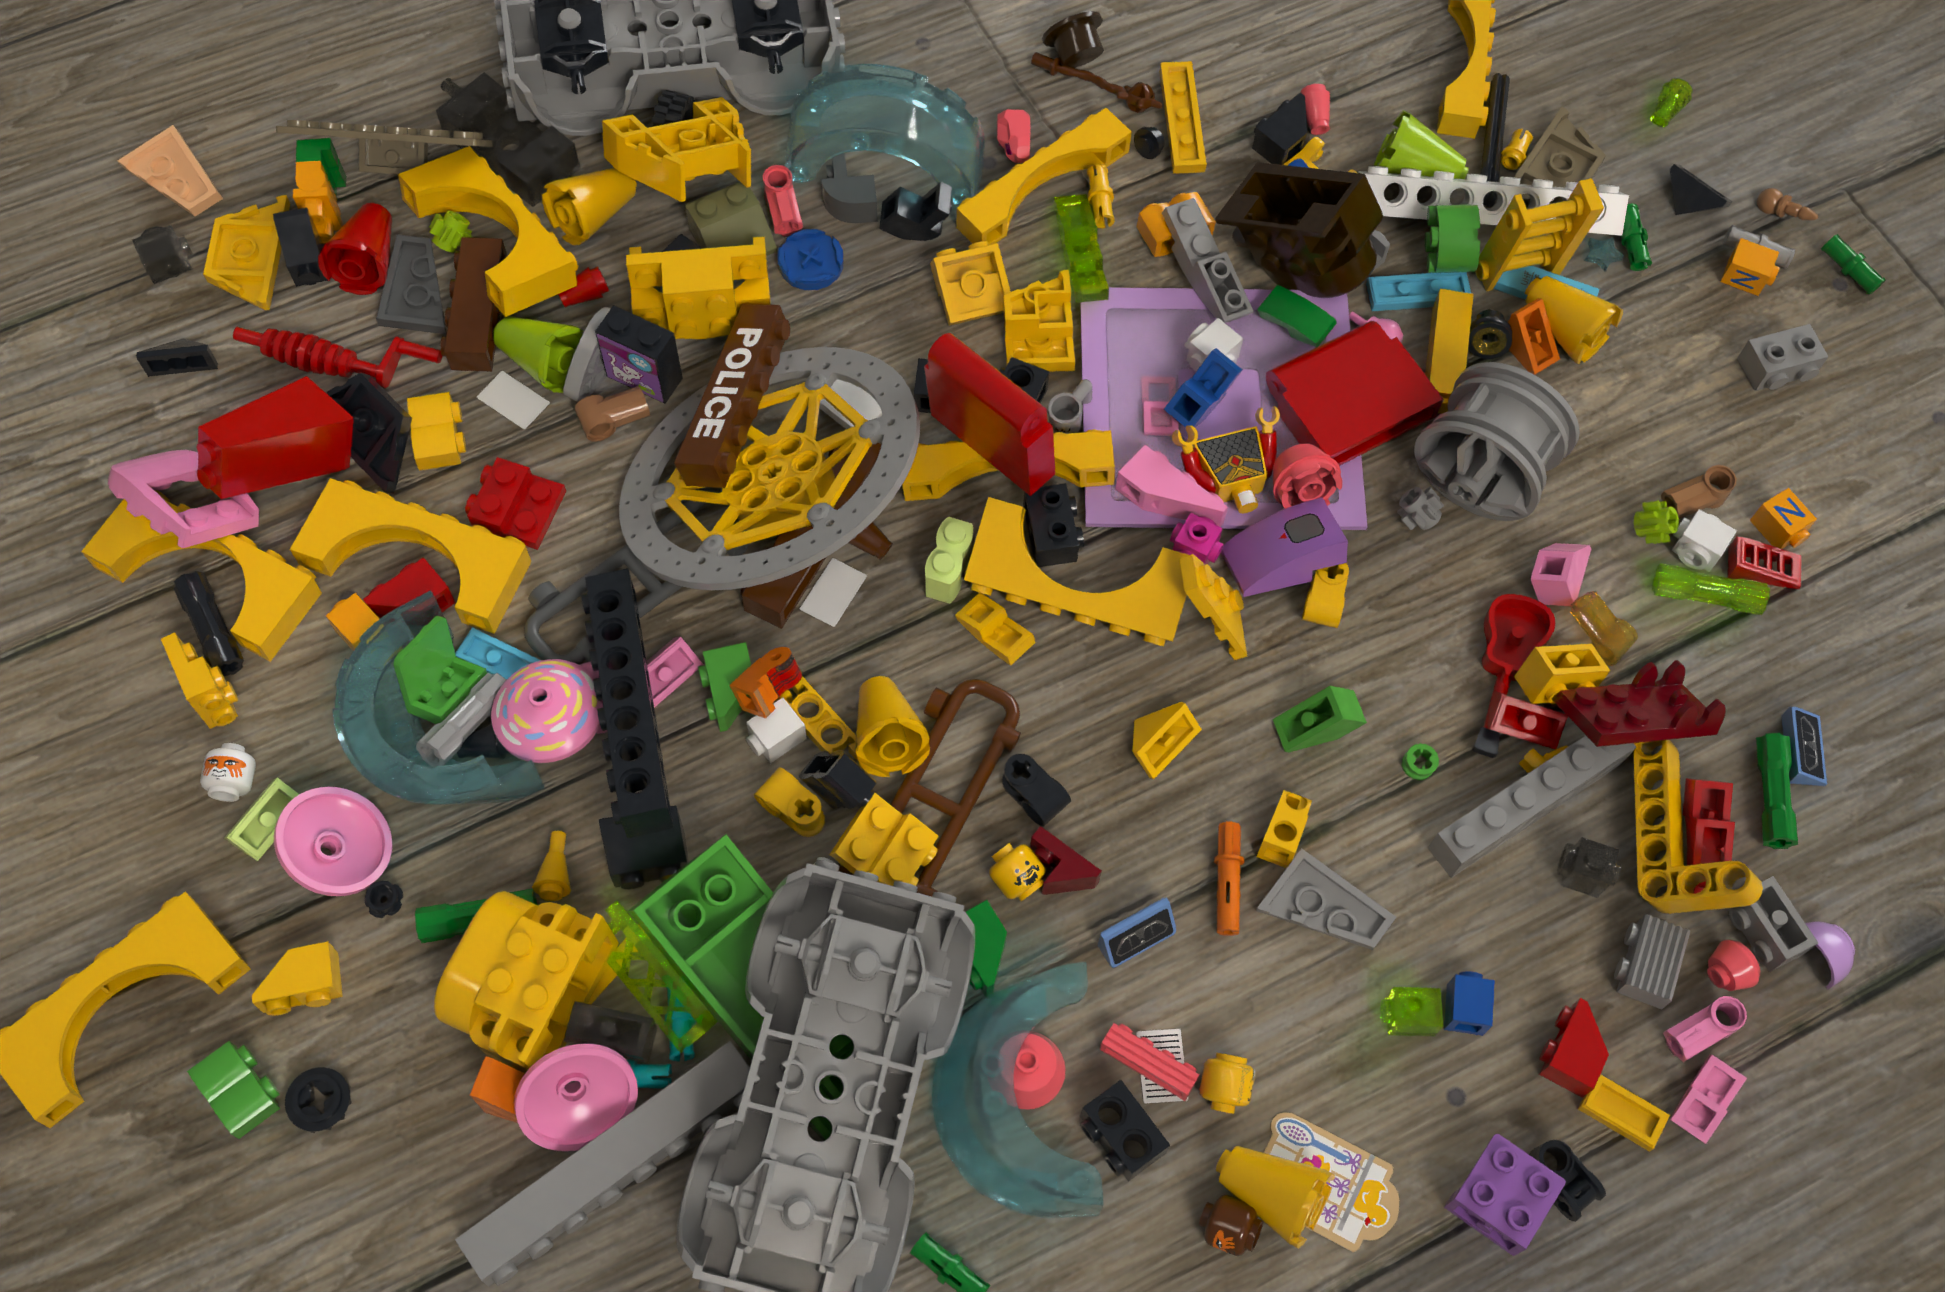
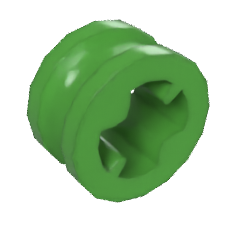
[1402,743,1439,780]

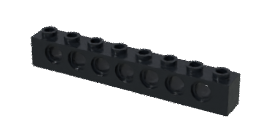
[581,568,674,838]

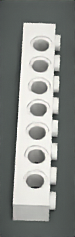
[1359,166,1629,236]

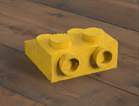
[930,241,1011,326]
[161,632,239,729]
[829,792,939,886]

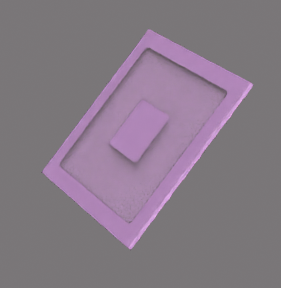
[1080,287,1367,530]

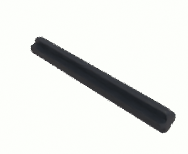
[1480,73,1510,207]

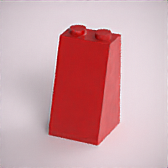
[197,376,354,499]

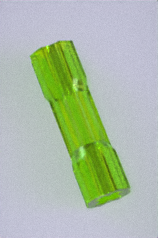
[1652,563,1770,615]

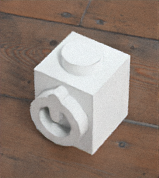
[1184,318,1243,372]
[1672,509,1737,572]

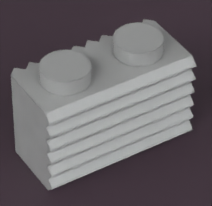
[1614,914,1690,1010]

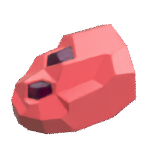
[997,109,1030,163]

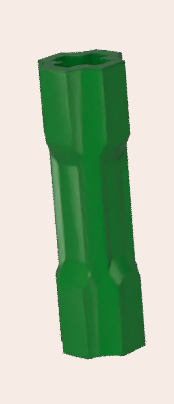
[1756,733,1798,849]
[415,888,538,943]

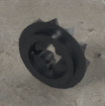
[285,1067,352,1133]

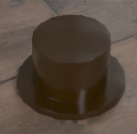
[1042,11,1104,68]

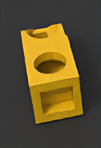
[1256,790,1312,868]

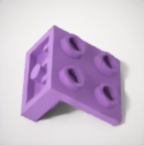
[1444,1134,1566,1256]

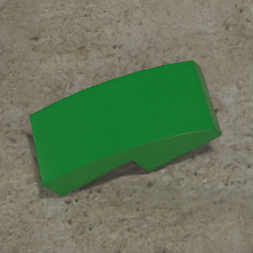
[1257,285,1337,347]

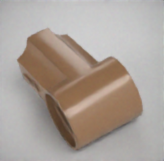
[575,386,650,441]
[1660,465,1737,519]

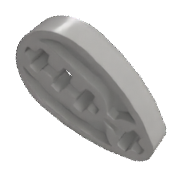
[563,307,611,402]

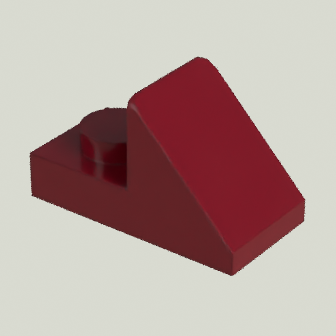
[1030,826,1102,895]

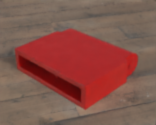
[1266,321,1444,466]
[924,333,1055,496]

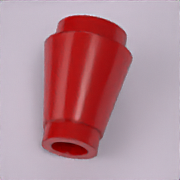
[558,266,610,308]

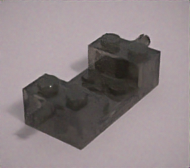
[436,72,580,207]

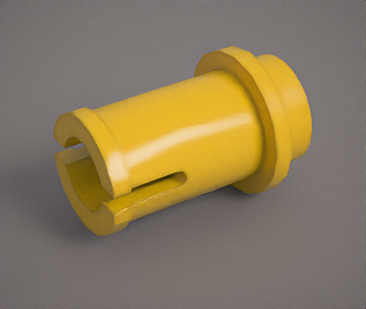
[1501,129,1533,170]

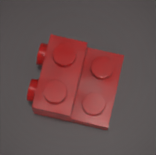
[465,457,566,550]

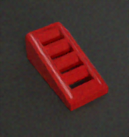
[1727,536,1801,589]

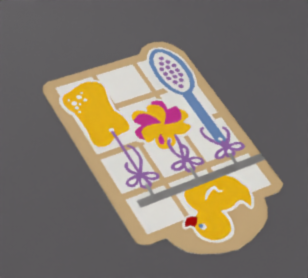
[1264,1113,1399,1252]

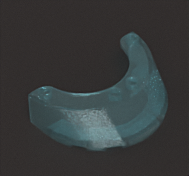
[785,64,985,206]
[333,590,545,804]
[932,962,1104,1218]

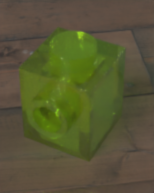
[1380,987,1443,1037]

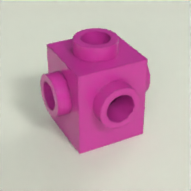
[1169,513,1224,564]

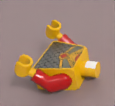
[1172,406,1280,514]

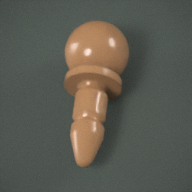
[1757,188,1818,220]

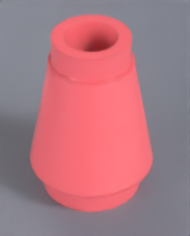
[1300,84,1330,135]

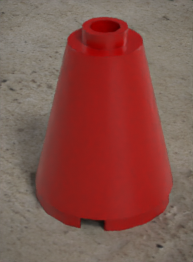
[318,203,392,295]

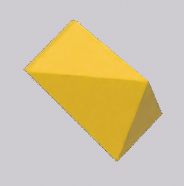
[1132,702,1202,779]

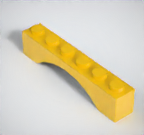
[1437,0,1496,139]
[956,108,1132,245]
[902,429,1115,501]

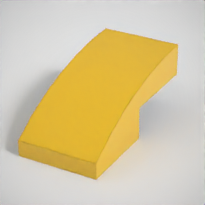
[955,593,1036,666]

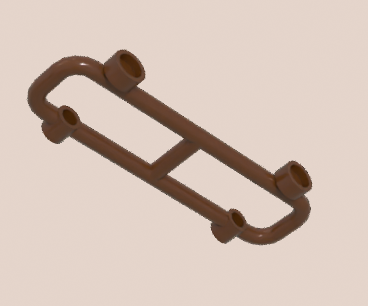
[838,679,1021,897]

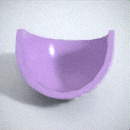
[1805,922,1855,989]

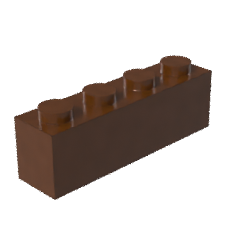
[441,237,507,372]

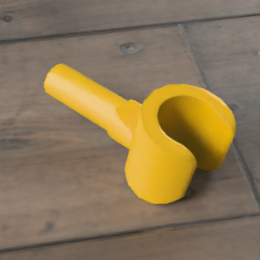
[1519,745,1568,773]

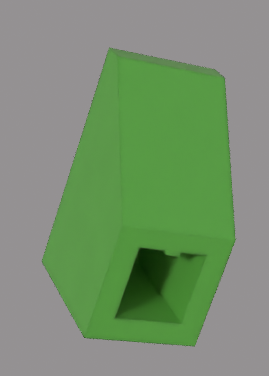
[698,642,751,732]

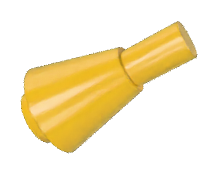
[532,831,571,901]

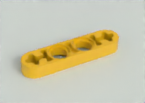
[776,676,869,774]

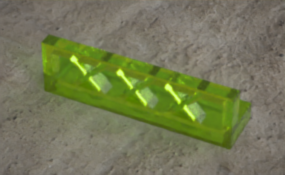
[605,900,718,1053]

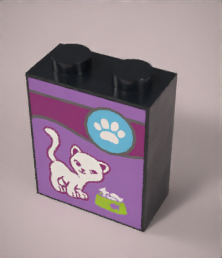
[595,305,683,404]

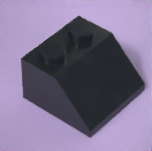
[599,805,689,890]

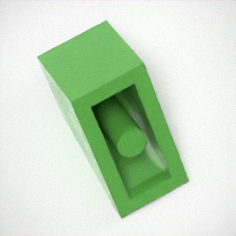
[1273,686,1367,753]

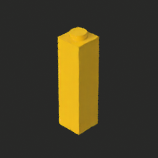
[1425,288,1474,414]

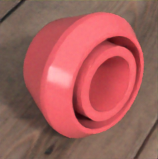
[1707,940,1760,991]

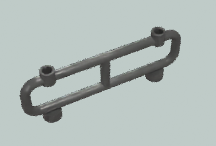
[524,487,749,664]

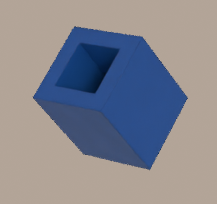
[1444,971,1495,1036]

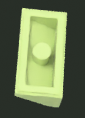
[224,778,299,861]

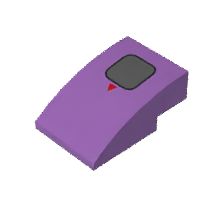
[1221,497,1348,597]

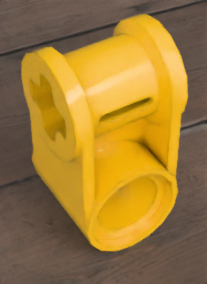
[1302,563,1349,628]
[754,767,825,837]

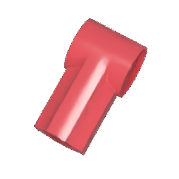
[763,165,803,237]

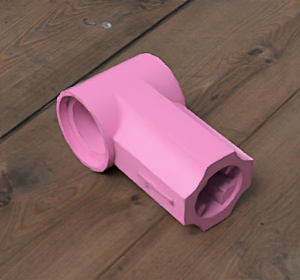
[1663,996,1747,1062]

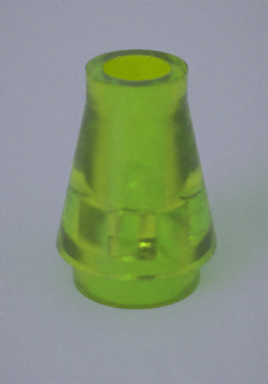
[1650,78,1693,127]

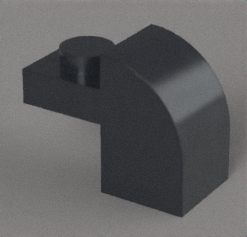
[879,182,952,241]

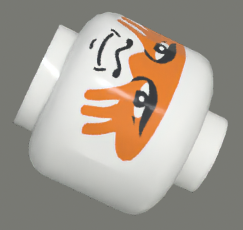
[200,743,256,802]

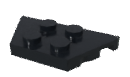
[327,373,412,493]

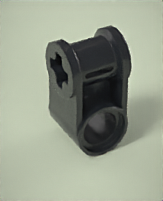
[1002,754,1071,827]
[1529,1140,1606,1222]

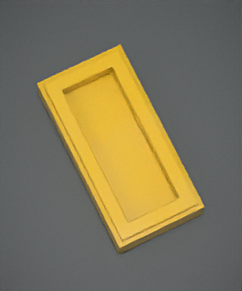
[1578,1074,1670,1152]

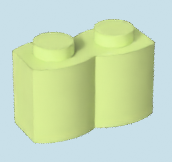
[925,517,974,604]

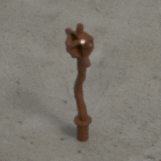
[1031,52,1162,113]

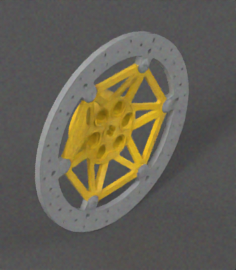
[619,347,920,590]

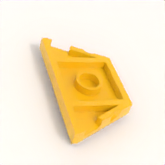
[203,195,290,310]

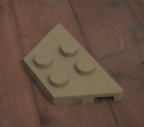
[1514,107,1606,204]

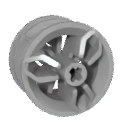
[1414,362,1580,521]

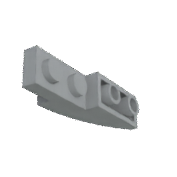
[1162,198,1254,323]

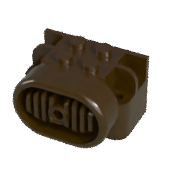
[1215,162,1383,298]

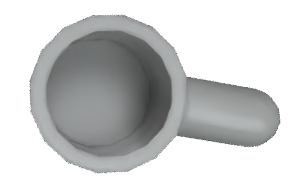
[1048,379,1092,434]

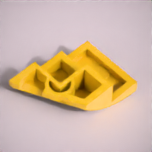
[1004,270,1075,372]

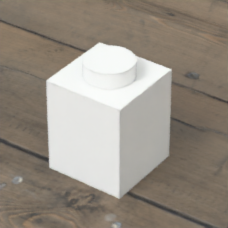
[746,697,807,764]

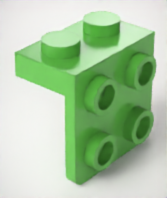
[394,616,487,724]

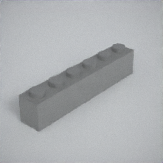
[1428,736,1636,878]

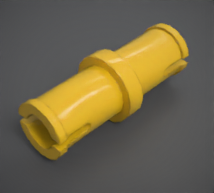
[1087,164,1115,229]

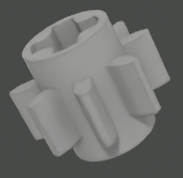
[1397,487,1444,530]

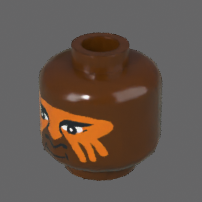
[1199,1194,1263,1256]

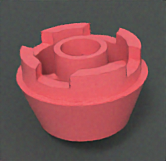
[1273,444,1342,509]
[986,1031,1065,1110]

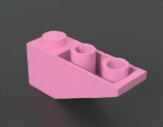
[1115,445,1228,527]

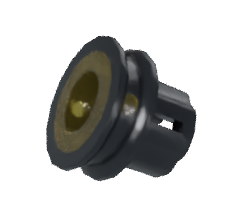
[1468,309,1512,359]

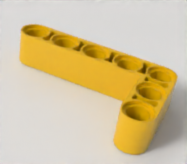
[1634,740,1763,914]

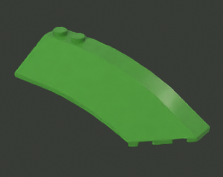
[628,834,854,1141]

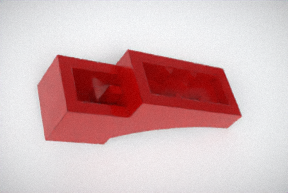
[1683,778,1735,894]

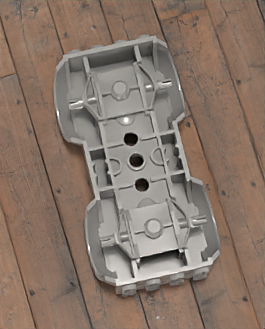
[676,860,975,1292]

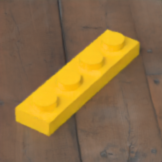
[1159,61,1207,174]

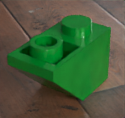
[966,900,1007,998]

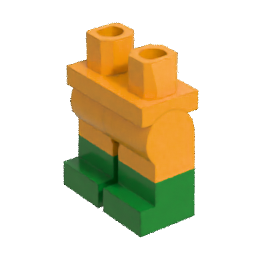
[293,138,347,243]

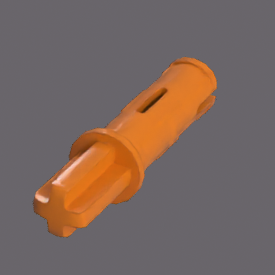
[1214,821,1244,936]

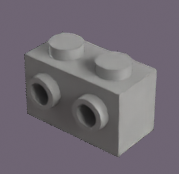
[1737,324,1828,391]
[1727,876,1818,973]

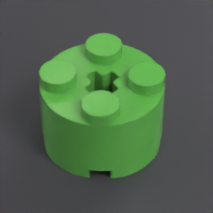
[1425,204,1480,273]

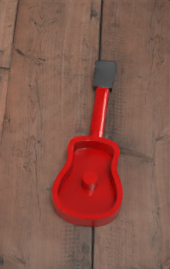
[1472,594,1555,758]

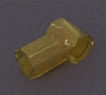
[1569,591,1638,666]

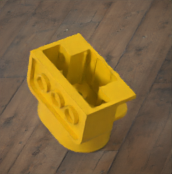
[434,891,619,1073]

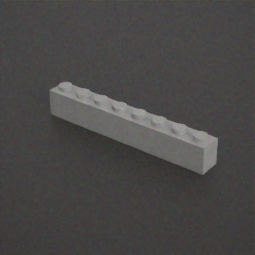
[455,1041,750,1287]

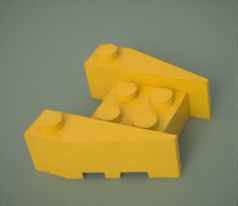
[602,97,751,202]

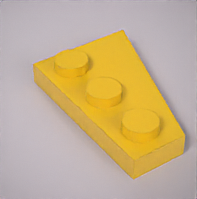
[1179,554,1247,660]

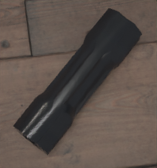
[173,571,244,676]

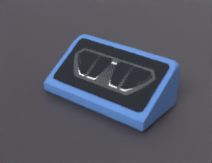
[1781,707,1827,786]
[1098,898,1176,968]

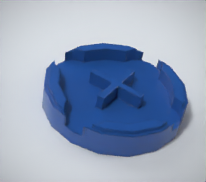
[778,229,843,290]

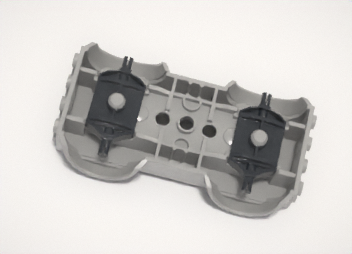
[494,0,845,136]

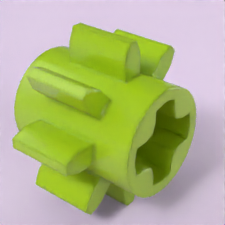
[429,210,473,253]
[1633,500,1679,544]

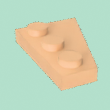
[117,125,223,217]

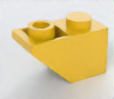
[252,941,343,1016]

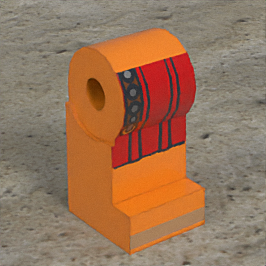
[729,647,802,719]

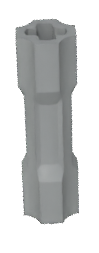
[416,673,507,767]

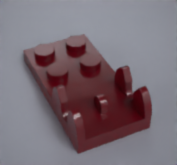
[1555,660,1726,747]

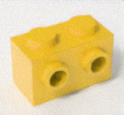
[1514,644,1610,704]

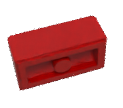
[1488,691,1568,750]

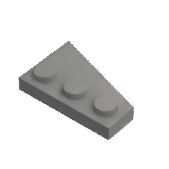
[1256,848,1396,950]

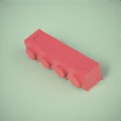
[1100,1023,1200,1101]

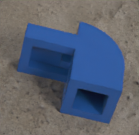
[1164,348,1243,428]

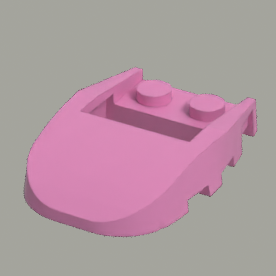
[108,450,259,548]

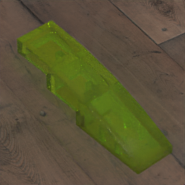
[1054,194,1109,303]

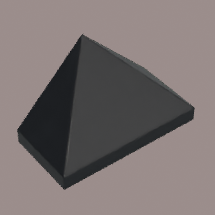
[1670,164,1732,215]
[136,338,218,377]

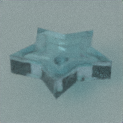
[1584,237,1624,272]

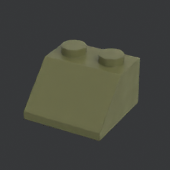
[685,182,777,256]

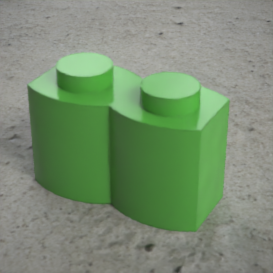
[187,1041,280,1139]

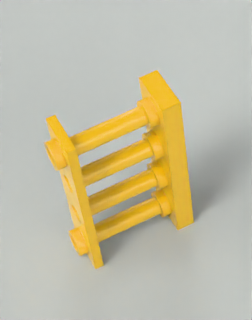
[1475,178,1604,292]

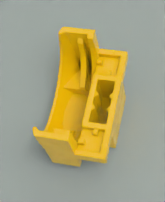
[626,237,771,339]

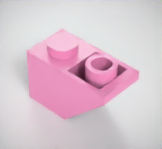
[1531,543,1591,607]

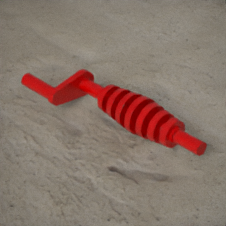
[233,327,443,388]

